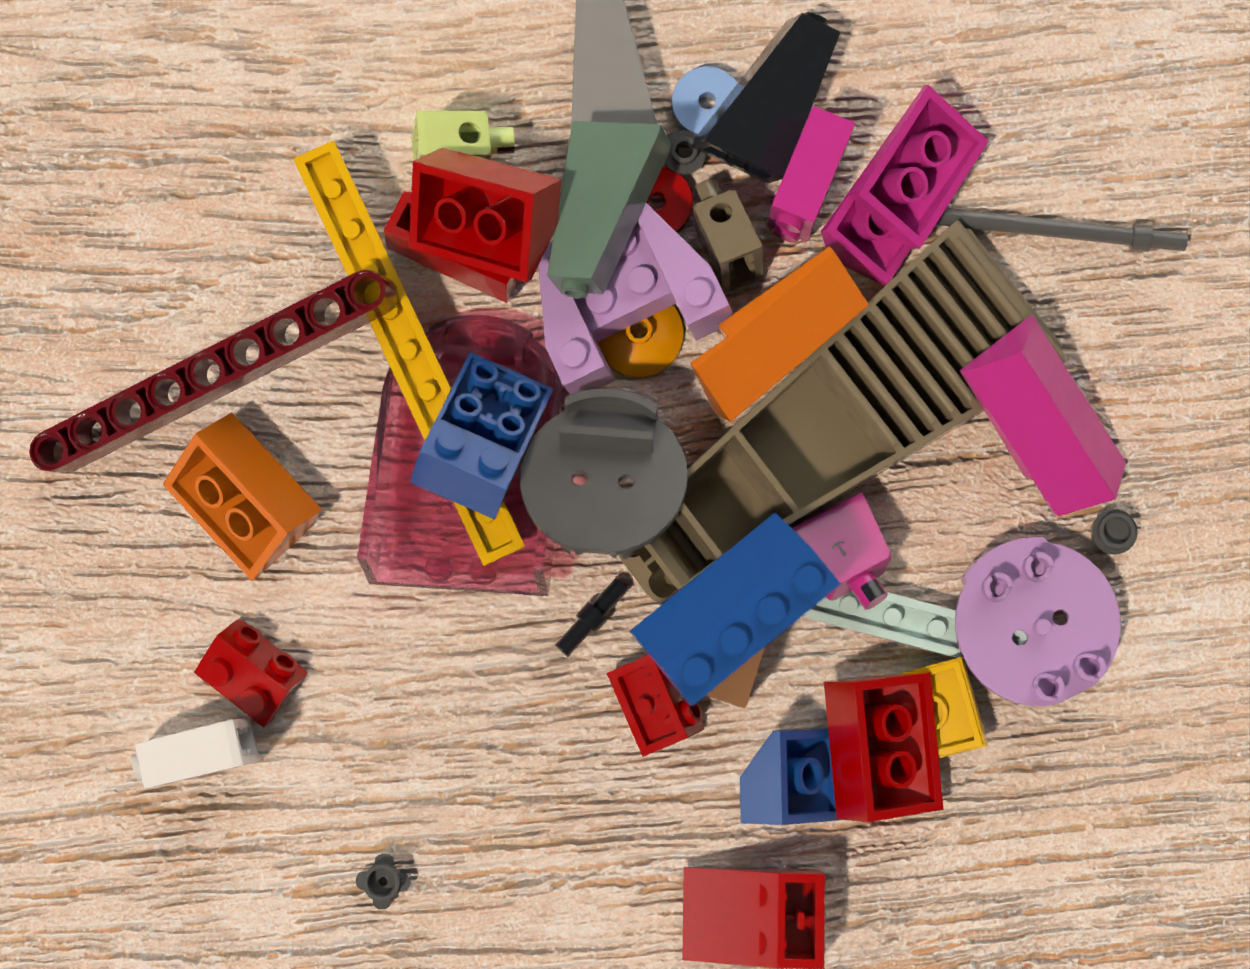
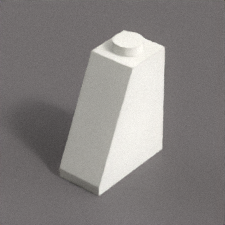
[132,718,260,789]

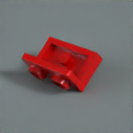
[194,619,308,728]

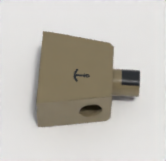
[692,179,763,293]

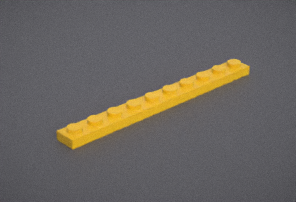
[293,140,526,567]

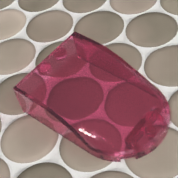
[357,315,563,596]

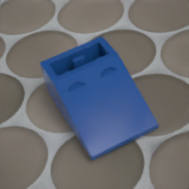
[410,352,554,520]

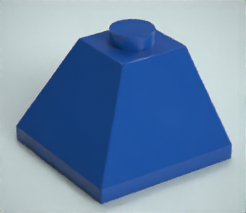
[740,729,842,825]

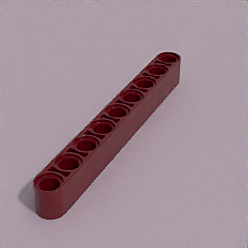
[29,270,398,473]

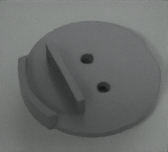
[520,388,687,559]

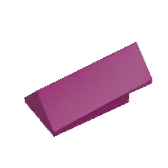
[821,85,989,285]
[960,316,1126,516]

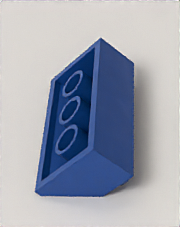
[629,513,841,706]

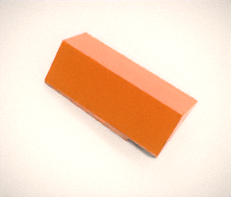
[690,246,869,422]

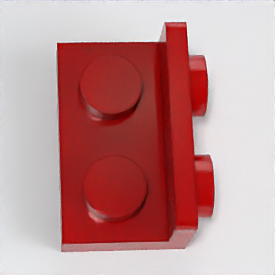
[607,655,704,757]

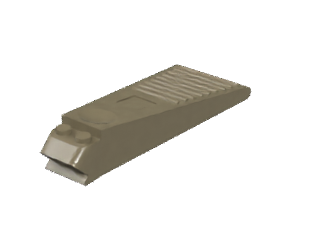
[618,220,1069,604]

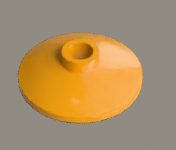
[598,305,683,378]

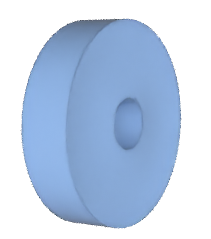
[672,66,737,135]

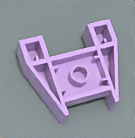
[538,203,733,395]

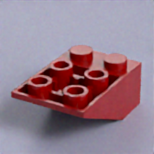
[682,867,825,969]

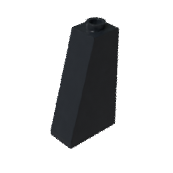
[691,12,841,184]

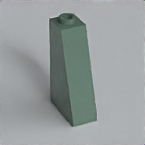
[547,121,671,298]

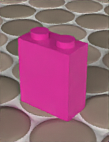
[766,106,855,243]

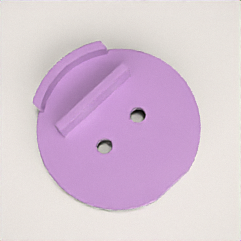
[955,537,1121,706]

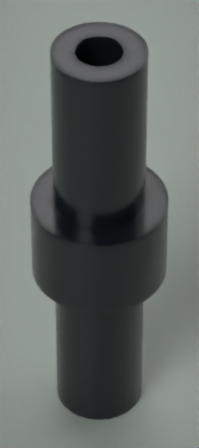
[555,578,628,657]

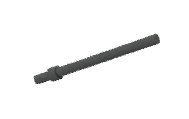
[936,208,1188,252]

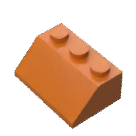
[162,412,322,581]

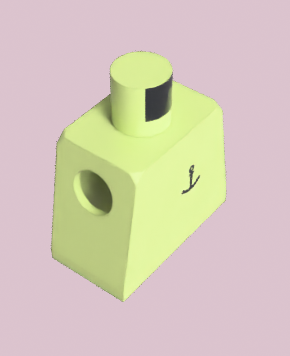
[411,110,515,161]

